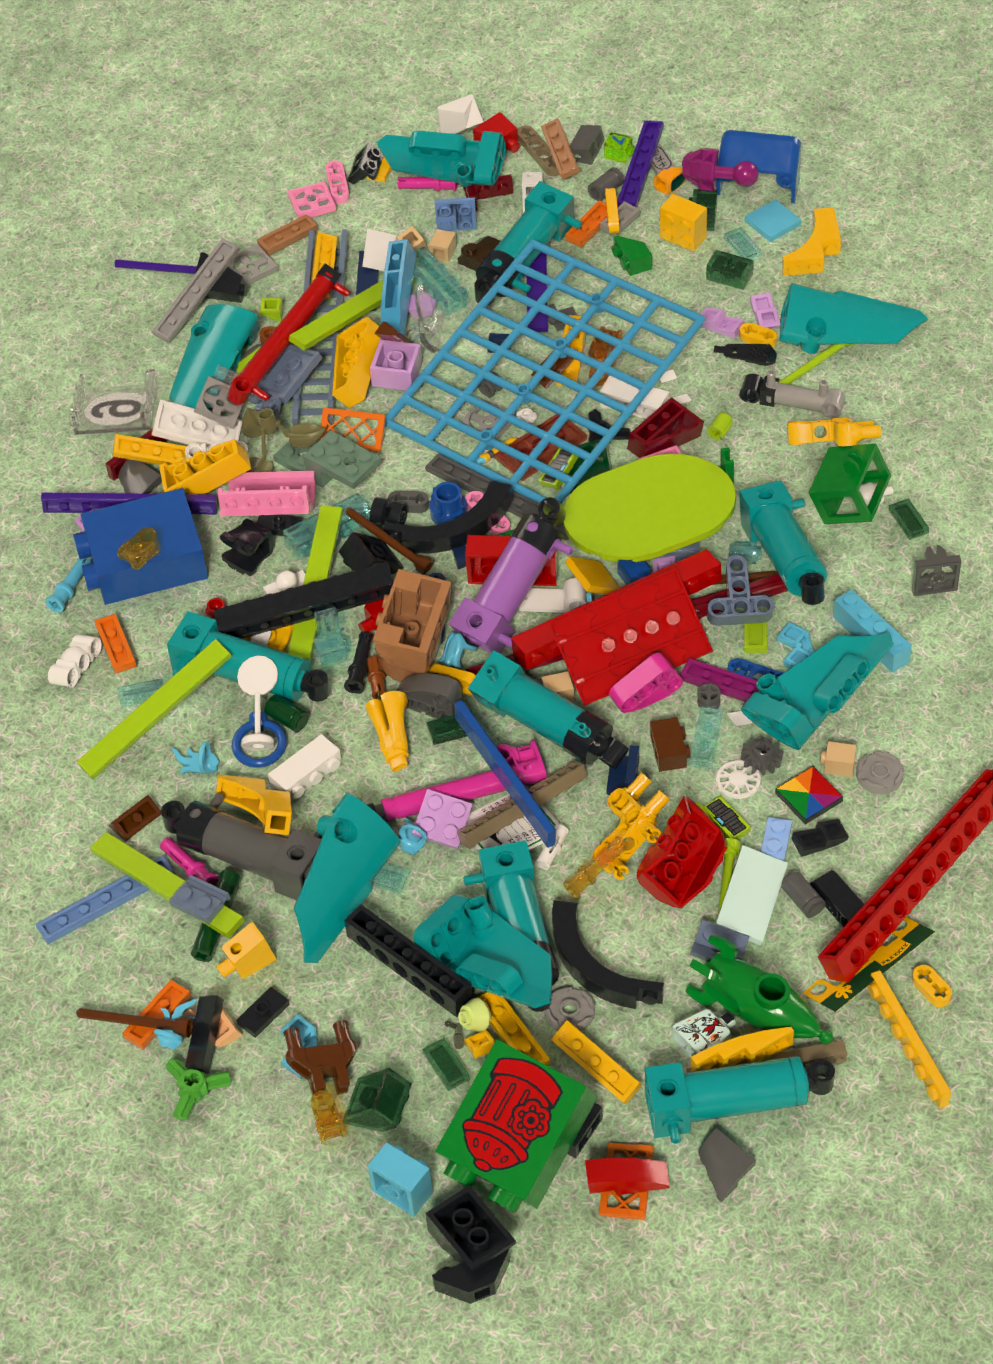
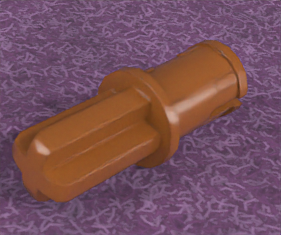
[367,655,386,699]

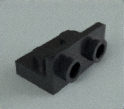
[347,143,383,184]

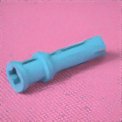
[45,558,91,613]

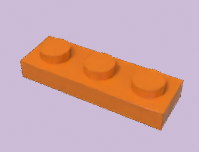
[565,201,607,248]
[94,614,137,674]
[122,980,191,1050]

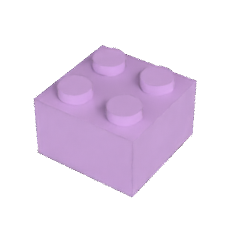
[370,339,422,391]

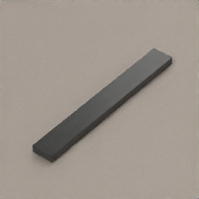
[425,454,569,540]

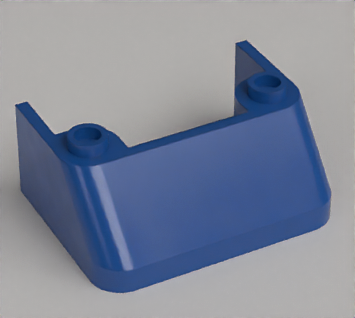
[716,130,801,203]

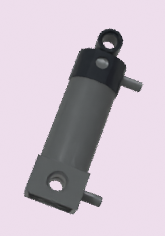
[161,793,323,901]

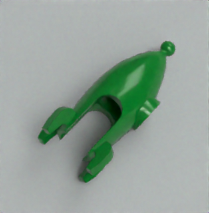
[685,934,833,1045]

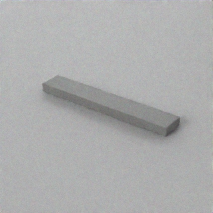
[152,238,240,343]

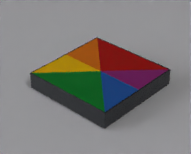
[775,766,843,825]

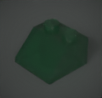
[342,1067,412,1132]

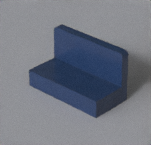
[606,745,639,795]

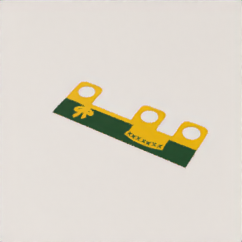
[803,917,935,1012]

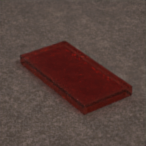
[494,414,587,481]

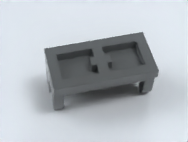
[570,125,605,165]

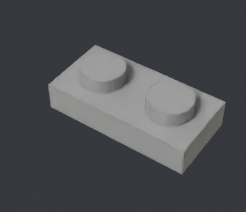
[600,201,640,236]

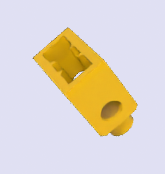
[215,922,277,979]

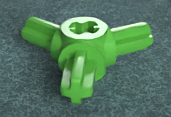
[165,1058,232,1121]

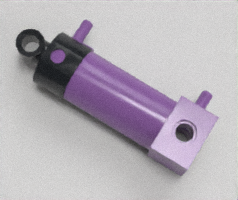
[449,497,573,654]

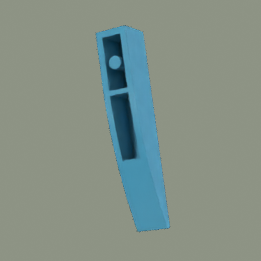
[381,239,416,340]

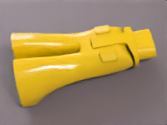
[365,691,409,772]

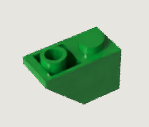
[612,236,652,276]

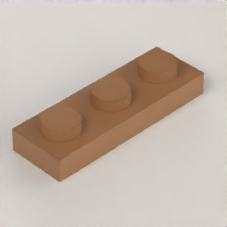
[257,214,318,256]

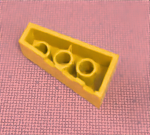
[332,317,381,408]
[159,439,251,494]

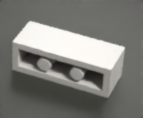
[600,375,669,419]
[268,734,342,801]

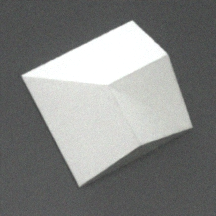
[437,94,483,134]

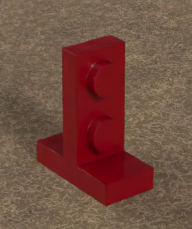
[463,174,513,211]

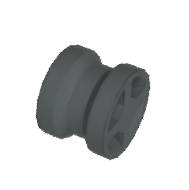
[478,371,503,398]
[697,683,721,712]

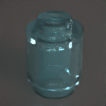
[729,541,762,564]

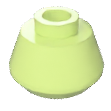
[458,998,491,1032]

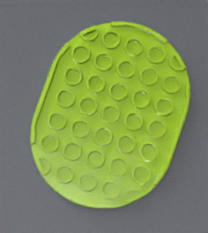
[563,454,736,562]

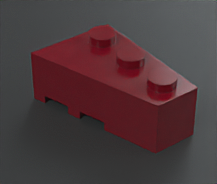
[627,397,704,458]

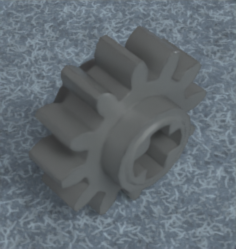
[740,736,783,775]

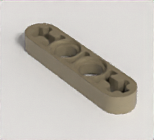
[517,126,560,176]

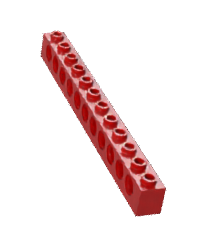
[817,769,993,983]

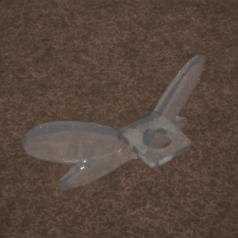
[404,285,445,353]

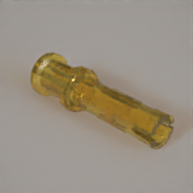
[563,836,628,899]

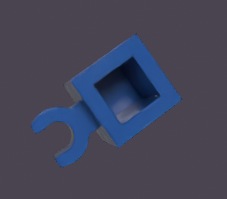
[617,560,650,585]

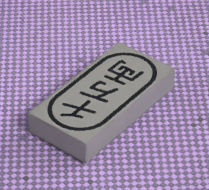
[651,144,676,175]

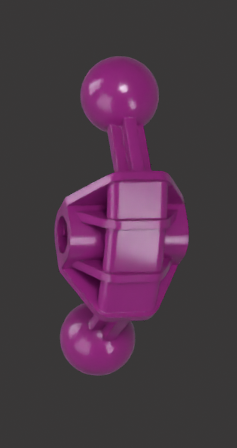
[682,148,759,191]

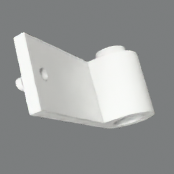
[519,577,587,613]

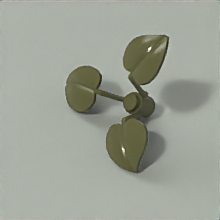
[242,408,325,473]

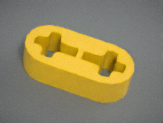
[739,323,777,347]
[912,965,952,1007]

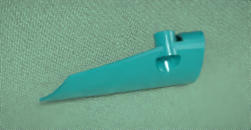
[376,131,506,187]
[779,283,928,354]
[169,304,260,410]
[741,632,894,750]
[293,794,401,963]
[414,894,552,1008]

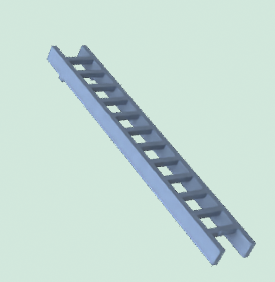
[292,229,348,428]

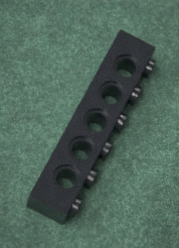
[344,904,473,1017]

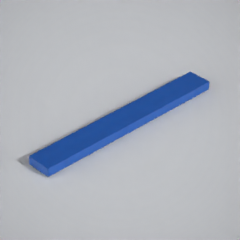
[454,700,556,848]

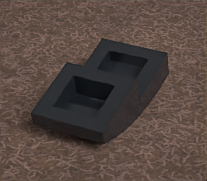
[791,819,849,857]

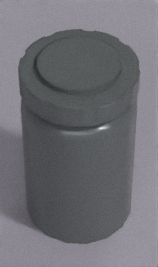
[588,167,625,201]
[781,872,826,918]

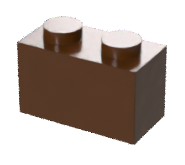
[650,717,691,772]

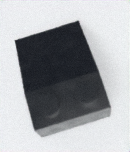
[425,1185,516,1272]

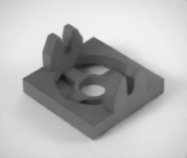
[912,545,961,596]

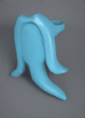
[438,631,478,668]
[172,742,219,775]
[399,818,427,855]
[154,999,197,1050]

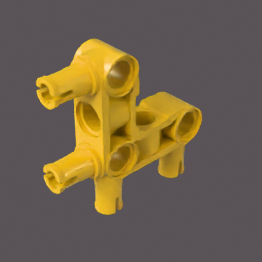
[787,417,881,446]
[592,772,670,880]

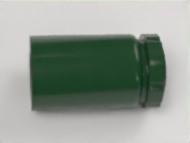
[264,694,309,733]

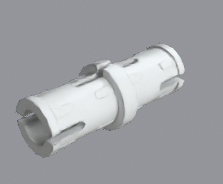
[535,824,569,870]

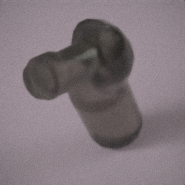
[445,1020,464,1049]

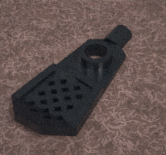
[713,344,777,366]

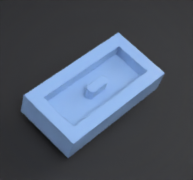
[761,817,792,862]

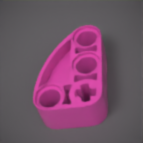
[609,653,683,713]

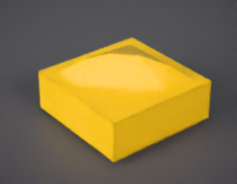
[464,1030,495,1059]

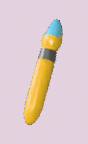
[476,437,518,464]

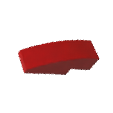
[585,1158,670,1195]

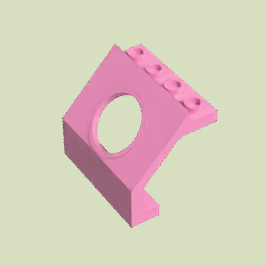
[218,471,316,516]

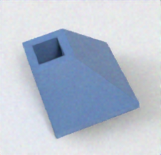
[435,197,477,231]

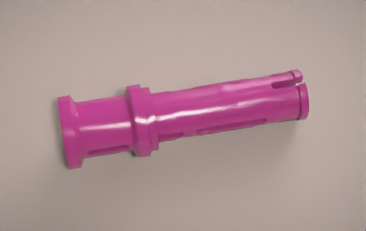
[397,176,458,192]
[160,837,219,886]

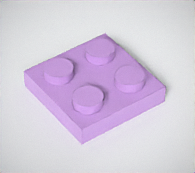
[412,789,473,850]

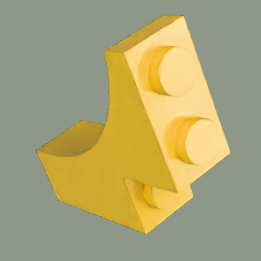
[782,207,841,276]
[215,774,292,835]

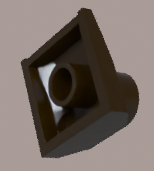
[457,236,500,271]

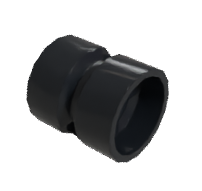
[369,497,408,527]

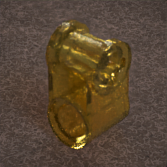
[117,527,161,570]
[311,1091,347,1144]

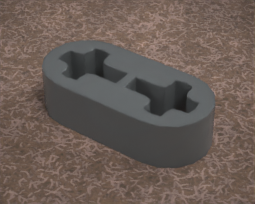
[388,490,429,513]

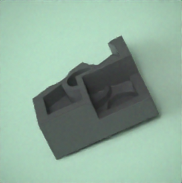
[118,459,162,494]
[698,1128,756,1202]

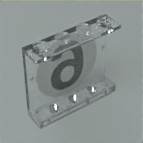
[69,369,157,435]

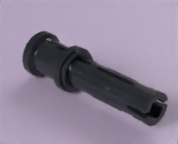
[344,631,373,694]

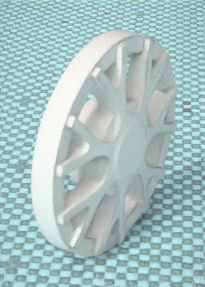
[716,760,761,799]

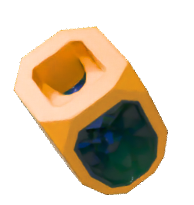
[653,167,686,195]

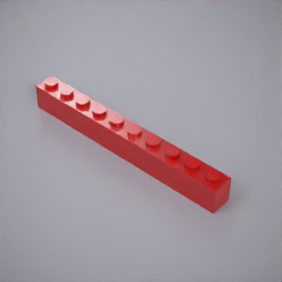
[511,549,722,670]

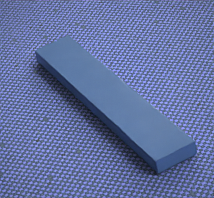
[35,855,176,945]

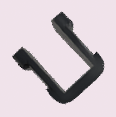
[220,518,273,576]

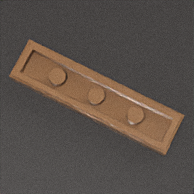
[541,118,580,180]

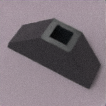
[432,1249,510,1304]

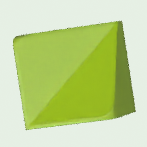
[260,298,283,322]

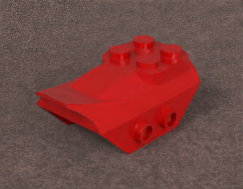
[637,796,727,909]

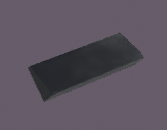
[185,995,224,1074]

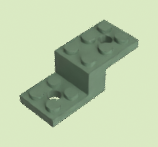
[273,430,381,489]

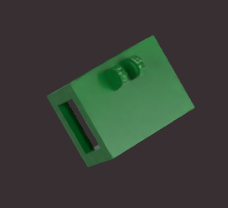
[808,444,892,525]

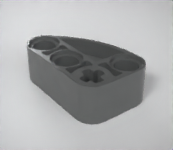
[396,673,463,723]

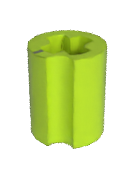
[707,412,733,441]

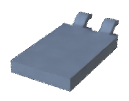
[249,345,322,416]

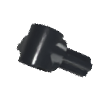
[588,409,631,444]

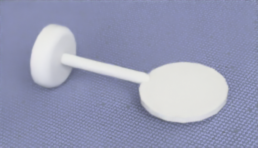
[237,656,278,751]

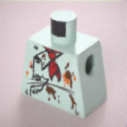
[672,1009,736,1058]

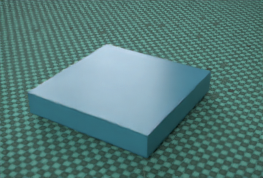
[745,199,801,242]

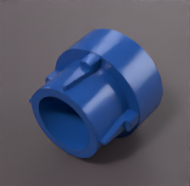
[429,482,467,525]

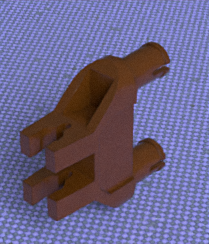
[283,1020,358,1098]

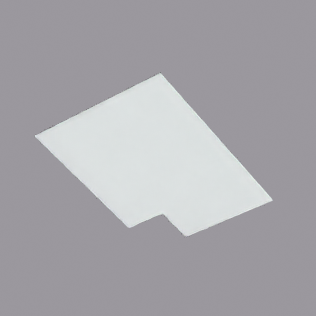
[362,229,396,271]

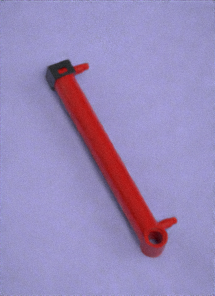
[227,264,350,405]

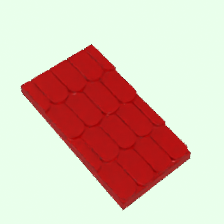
[547,568,713,706]

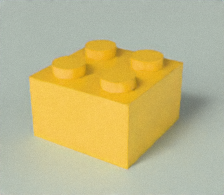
[660,194,707,251]

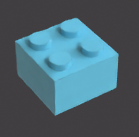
[368,1142,433,1217]

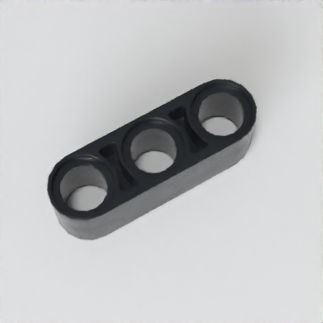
[810,870,864,928]

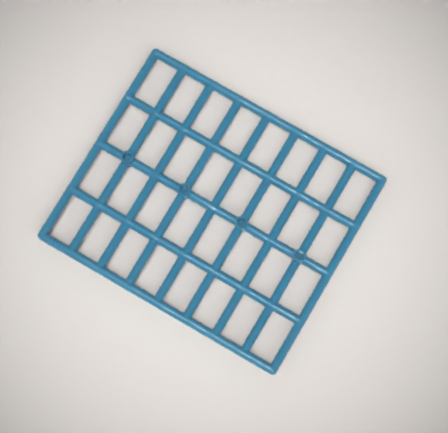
[385,240,706,511]

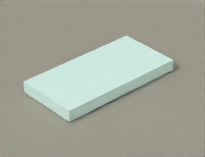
[715,845,788,945]

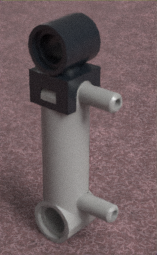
[739,370,846,418]

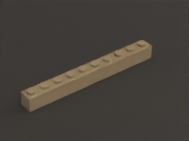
[457,760,588,849]
[686,1040,847,1073]

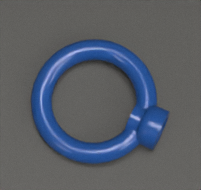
[231,711,287,768]

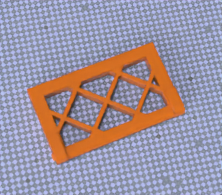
[319,407,386,452]
[599,1143,654,1220]

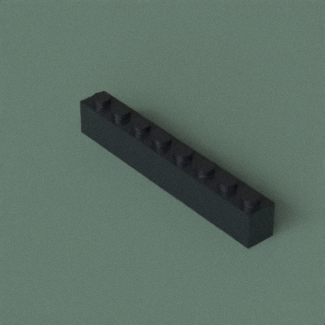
[213,562,394,639]

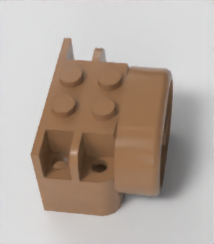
[373,569,451,682]

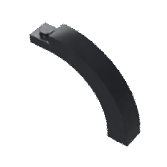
[383,481,514,554]
[552,900,664,1009]

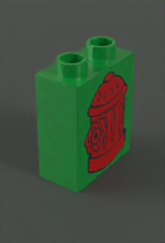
[435,1039,598,1214]

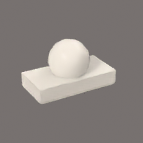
[263,570,305,595]

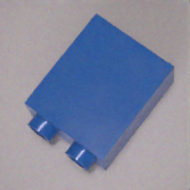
[73,488,208,605]

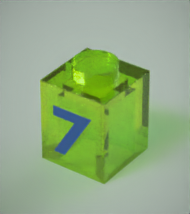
[604,132,635,163]

